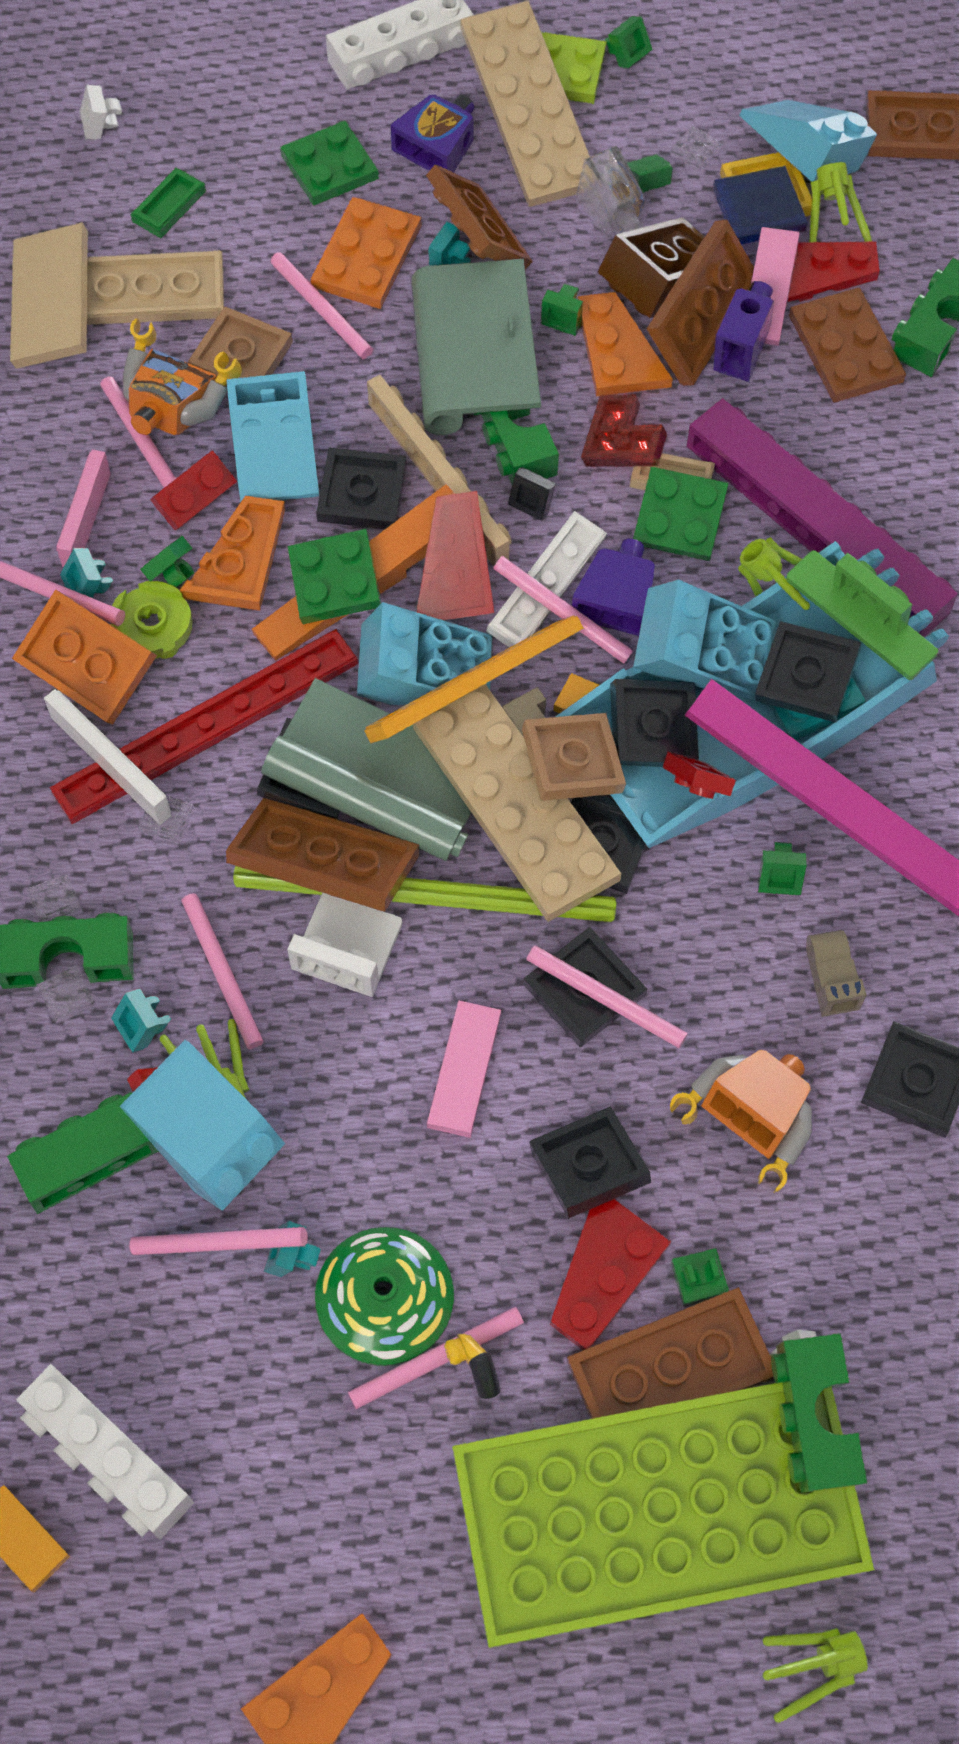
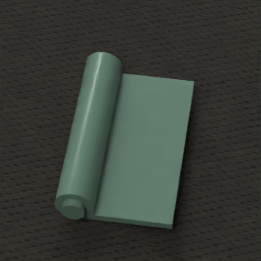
[411,259,541,435]
[261,678,471,861]

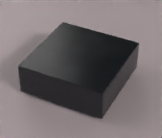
[508,467,556,521]

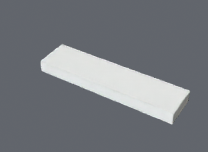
[486,511,607,647]
[44,689,171,825]

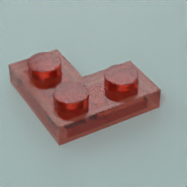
[581,394,667,467]

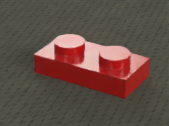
[150,450,237,531]
[663,752,736,799]

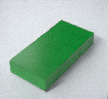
[130,167,206,238]

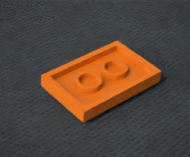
[310,196,422,309]
[12,589,157,725]

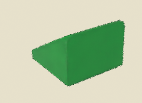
[623,154,673,193]

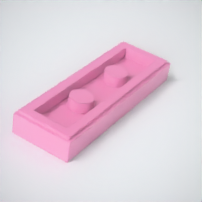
[751,227,800,346]
[56,450,111,567]
[427,1000,501,1138]

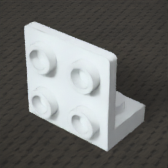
[287,893,402,997]

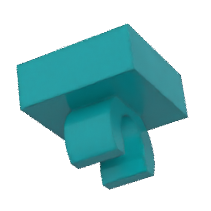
[428,221,471,266]
[60,548,113,598]
[111,989,171,1053]
[263,1221,321,1277]

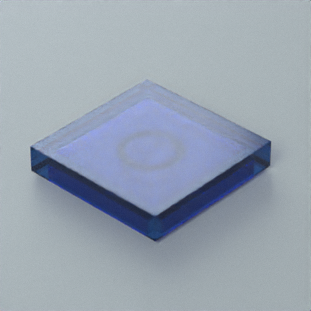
[713,166,808,245]

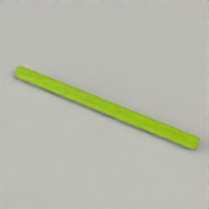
[233,866,617,922]

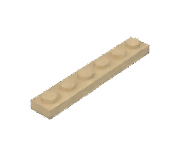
[367,375,511,566]

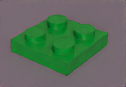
[280,120,379,206]
[633,466,729,561]
[288,529,381,624]

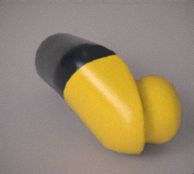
[444,1334,501,1399]

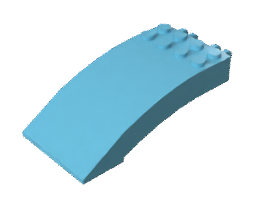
[556,541,949,848]

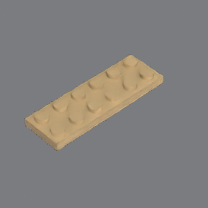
[460,0,599,207]
[413,684,621,922]

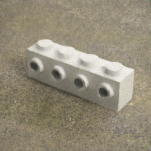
[326,0,473,90]
[16,1364,194,1540]

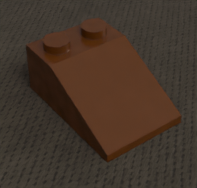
[597,217,705,318]

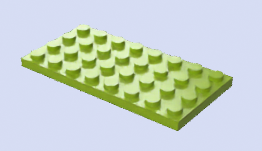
[452,1383,874,1648]

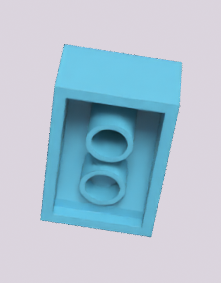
[739,100,878,182]
[120,1040,285,1211]

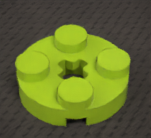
[110,581,193,659]

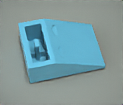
[226,371,319,502]
[633,580,775,699]
[357,602,492,705]

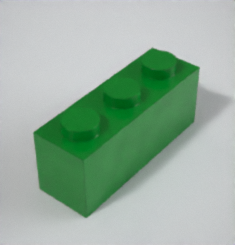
[7,1092,159,1214]

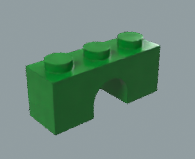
[891,258,959,378]
[474,409,559,484]
[0,913,134,989]
[771,1333,867,1493]

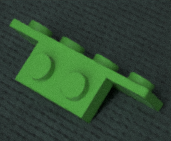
[786,550,938,680]

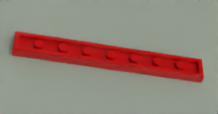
[49,629,358,824]

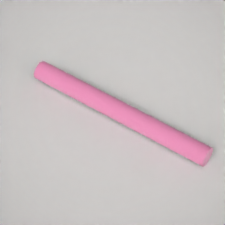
[270,252,373,360]
[100,376,176,488]
[493,556,634,664]
[0,561,125,626]
[181,893,264,1050]
[527,945,688,1048]
[129,1227,307,1255]
[348,1307,524,1409]

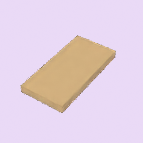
[10,223,88,369]
[87,251,224,325]

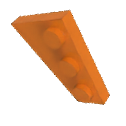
[578,292,673,396]
[180,496,285,611]
[241,1613,392,1744]

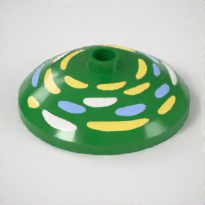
[315,1227,454,1366]

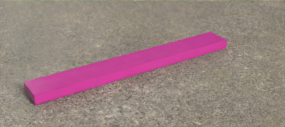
[685,679,959,916]

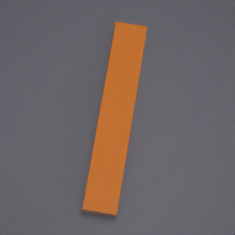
[252,484,455,661]

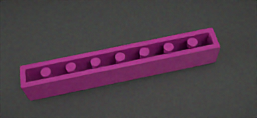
[686,398,958,637]

